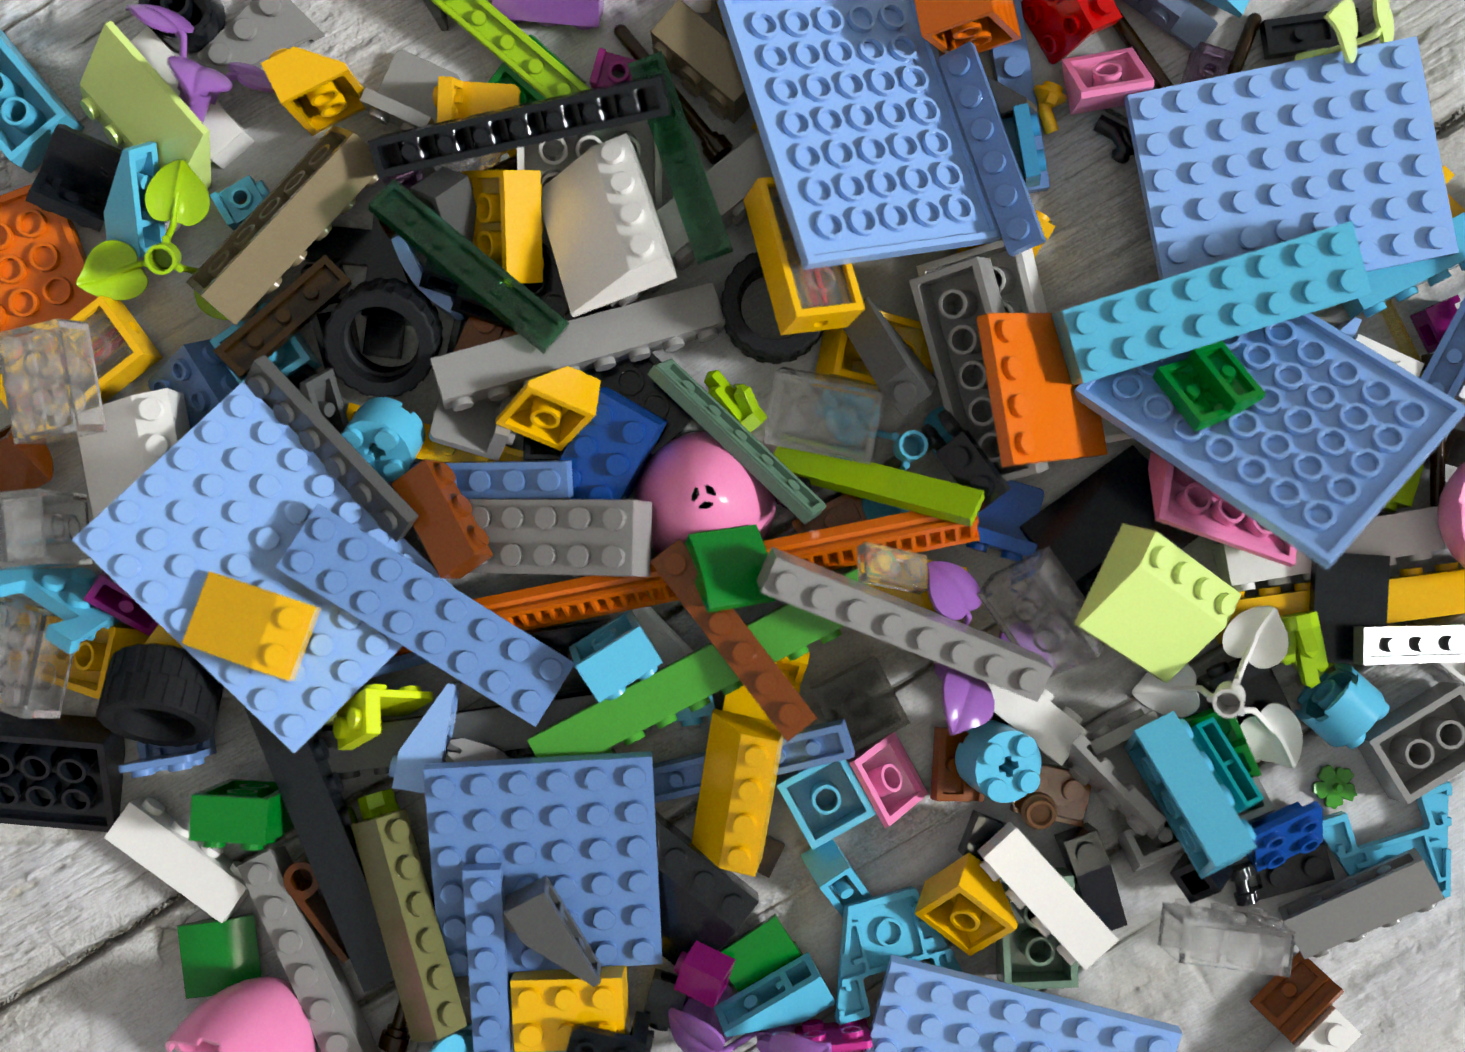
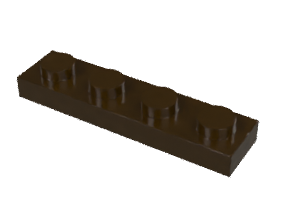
[213,255,352,381]

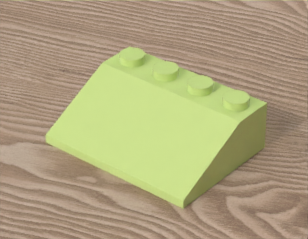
[79,21,211,190]
[1074,524,1241,683]

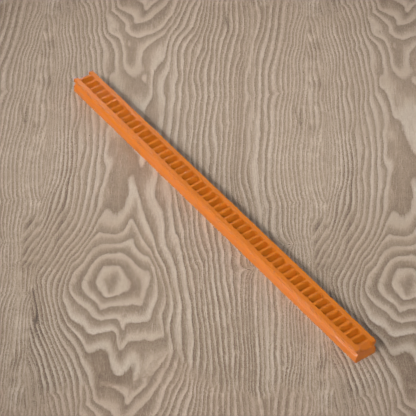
[395,511,980,656]

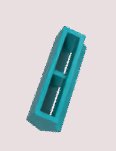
[1191,717,1264,814]

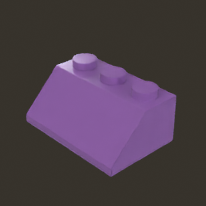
[492,0,604,30]

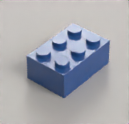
[560,387,668,500]

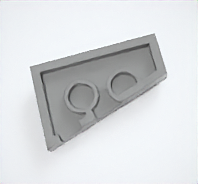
[196,0,325,82]
[1067,733,1167,840]

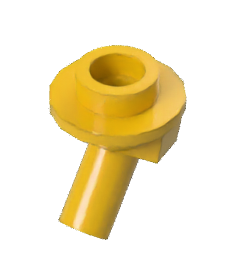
[1033,81,1067,135]

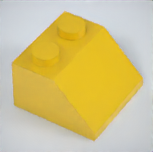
[495,366,601,451]
[914,852,1018,956]

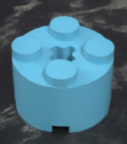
[341,397,425,482]
[1295,663,1390,749]
[955,720,1042,803]

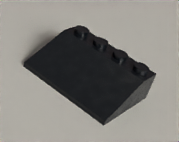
[1019,445,1199,612]
[0,709,125,832]
[655,811,759,966]

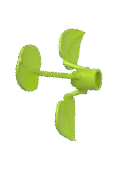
[76,159,258,320]

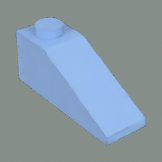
[389,681,462,794]

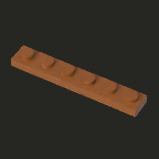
[650,539,818,742]

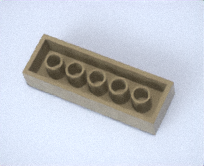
[186,125,379,325]

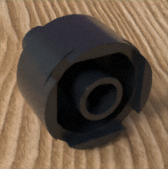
[138,0,225,53]

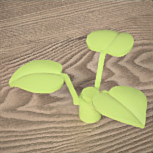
[1295,0,1394,64]

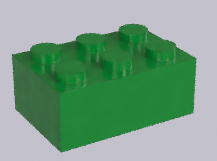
[189,779,295,851]

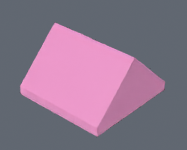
[1062,47,1154,115]
[847,731,929,828]

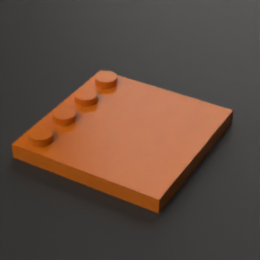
[0,183,98,353]
[976,313,1108,467]

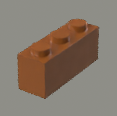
[391,459,494,579]

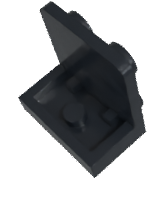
[26,124,122,232]
[1197,658,1291,725]
[566,1011,654,1052]

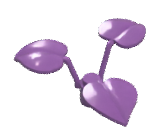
[125,4,275,123]
[925,561,1049,735]
[668,1007,831,1052]

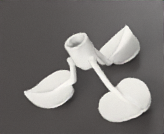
[1132,606,1303,769]

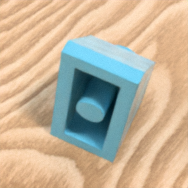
[800,839,872,917]

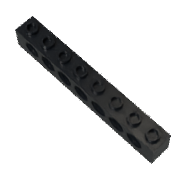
[367,73,673,178]

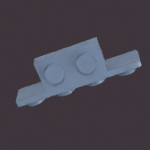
[1122,0,1218,52]

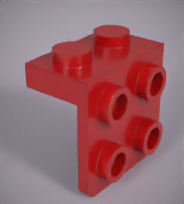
[1021,0,1123,64]

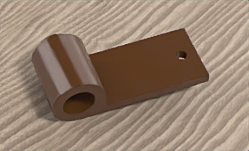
[283,853,349,963]

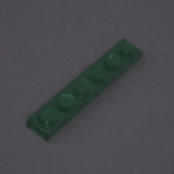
[628,51,733,264]
[368,178,569,354]

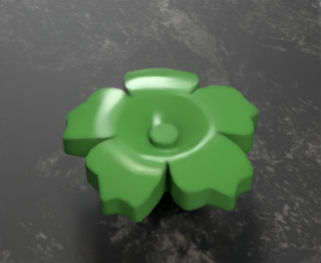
[1312,765,1357,809]

